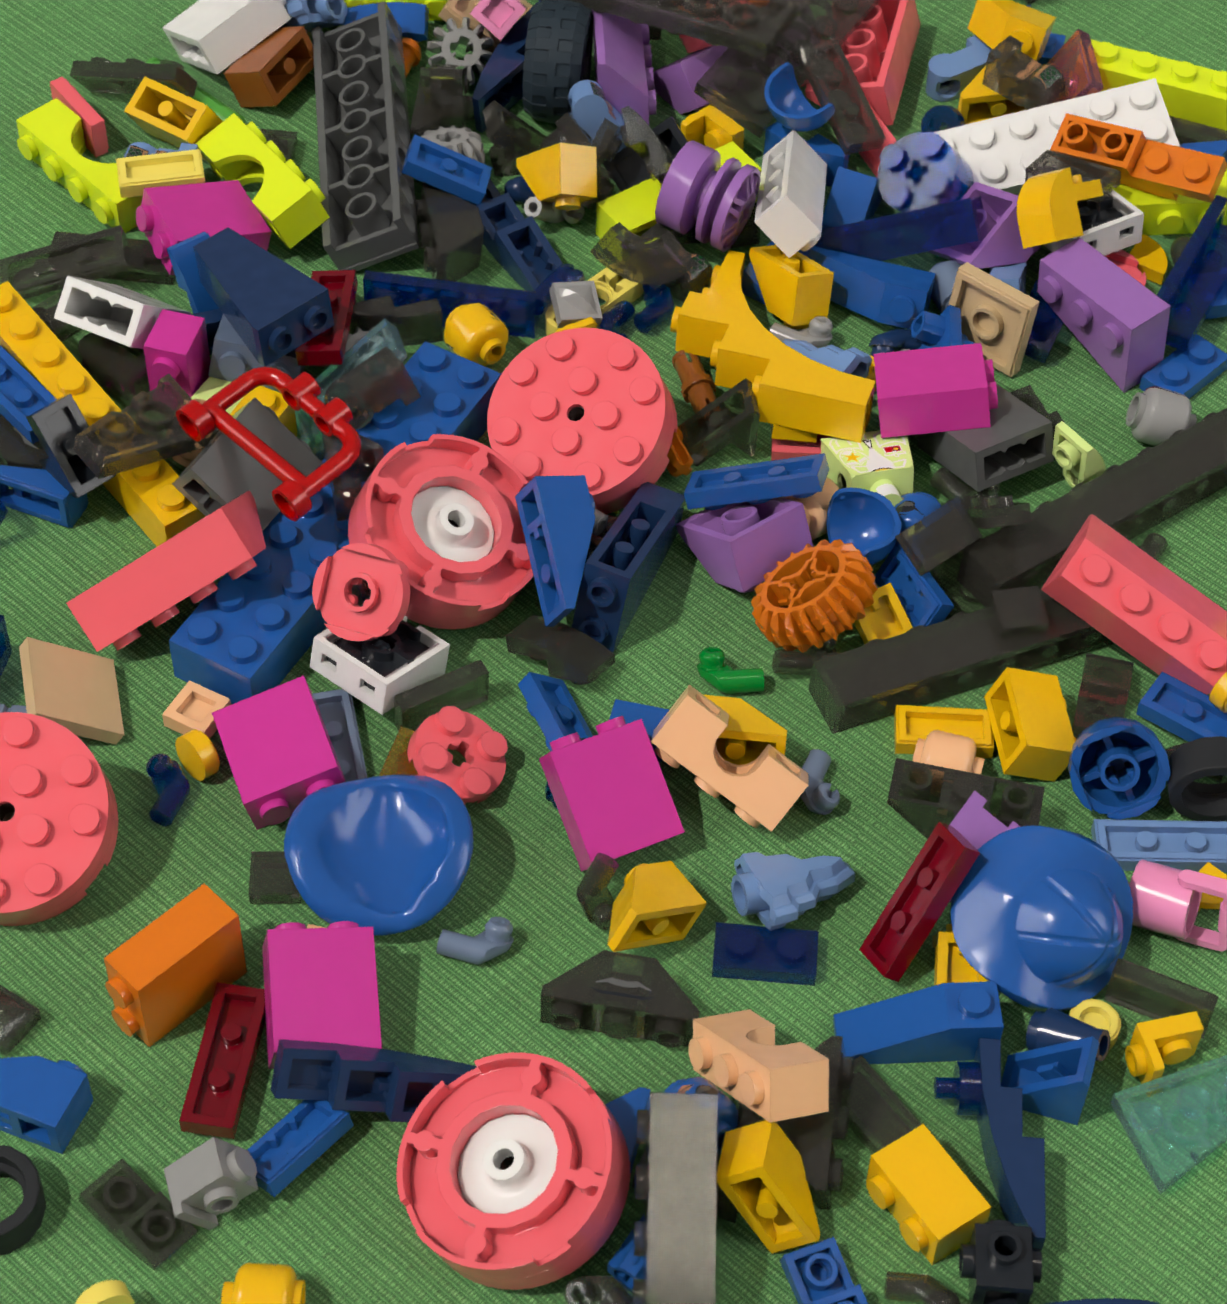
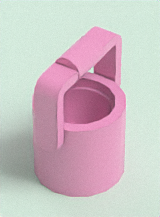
[1129,859,1227,951]

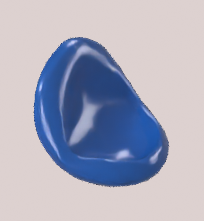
[284,774,474,936]
[951,825,1133,1012]

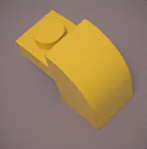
[1017,167,1103,249]

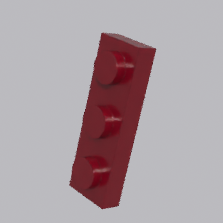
[295,270,358,367]
[859,822,980,982]
[179,983,266,1139]

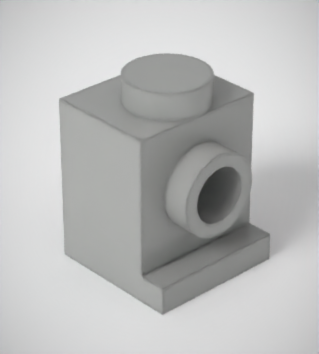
[164,1137,258,1230]

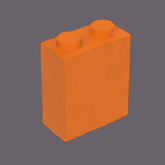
[104,883,247,1047]

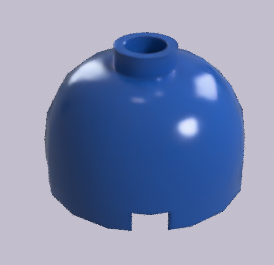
[1068,717,1171,820]

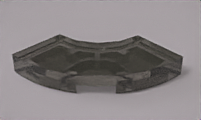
[590,222,697,285]

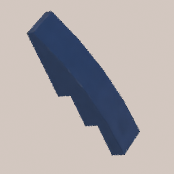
[472,0,542,133]
[446,178,575,302]
[973,1038,1046,1251]
[271,1039,477,1122]

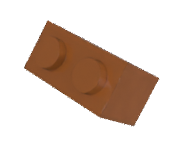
[224,26,314,108]

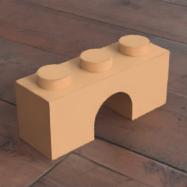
[651,685,809,832]
[688,1009,829,1123]

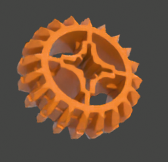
[751,539,878,653]

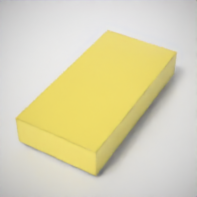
[116,149,205,198]

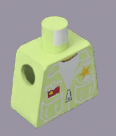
[821,430,914,507]

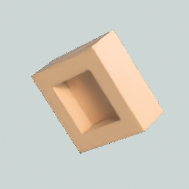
[162,680,231,739]

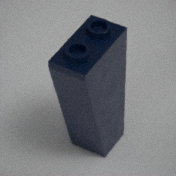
[193,227,334,367]
[569,482,686,655]

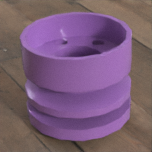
[655,140,761,252]

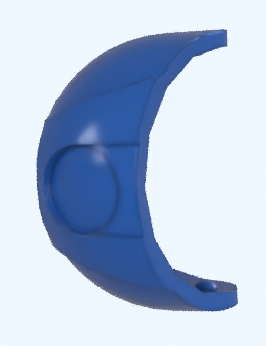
[764,62,835,132]
[827,488,902,565]

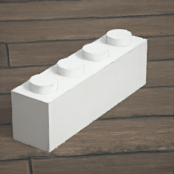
[754,130,827,258]

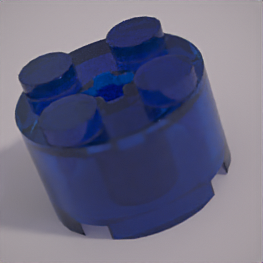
[877,132,974,229]

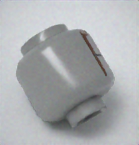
[1126,386,1197,450]

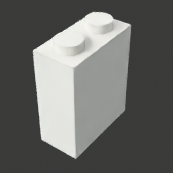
[162,0,291,75]
[54,276,191,349]

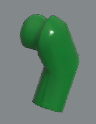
[697,647,764,694]

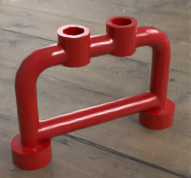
[176,367,362,521]

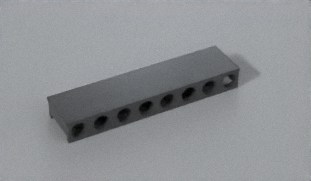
[312,1,419,271]

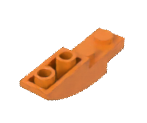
[1050,113,1227,203]

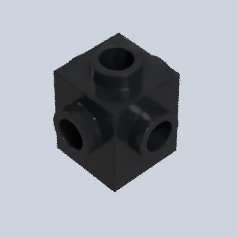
[959,1220,1042,1304]

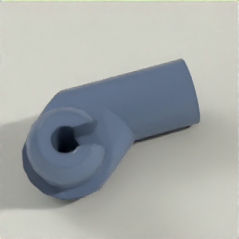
[800,749,840,815]
[436,917,514,965]

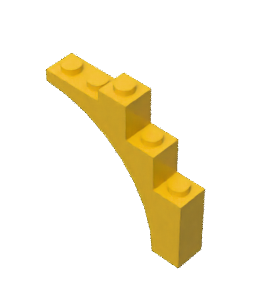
[671,250,876,443]

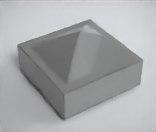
[549,281,603,328]

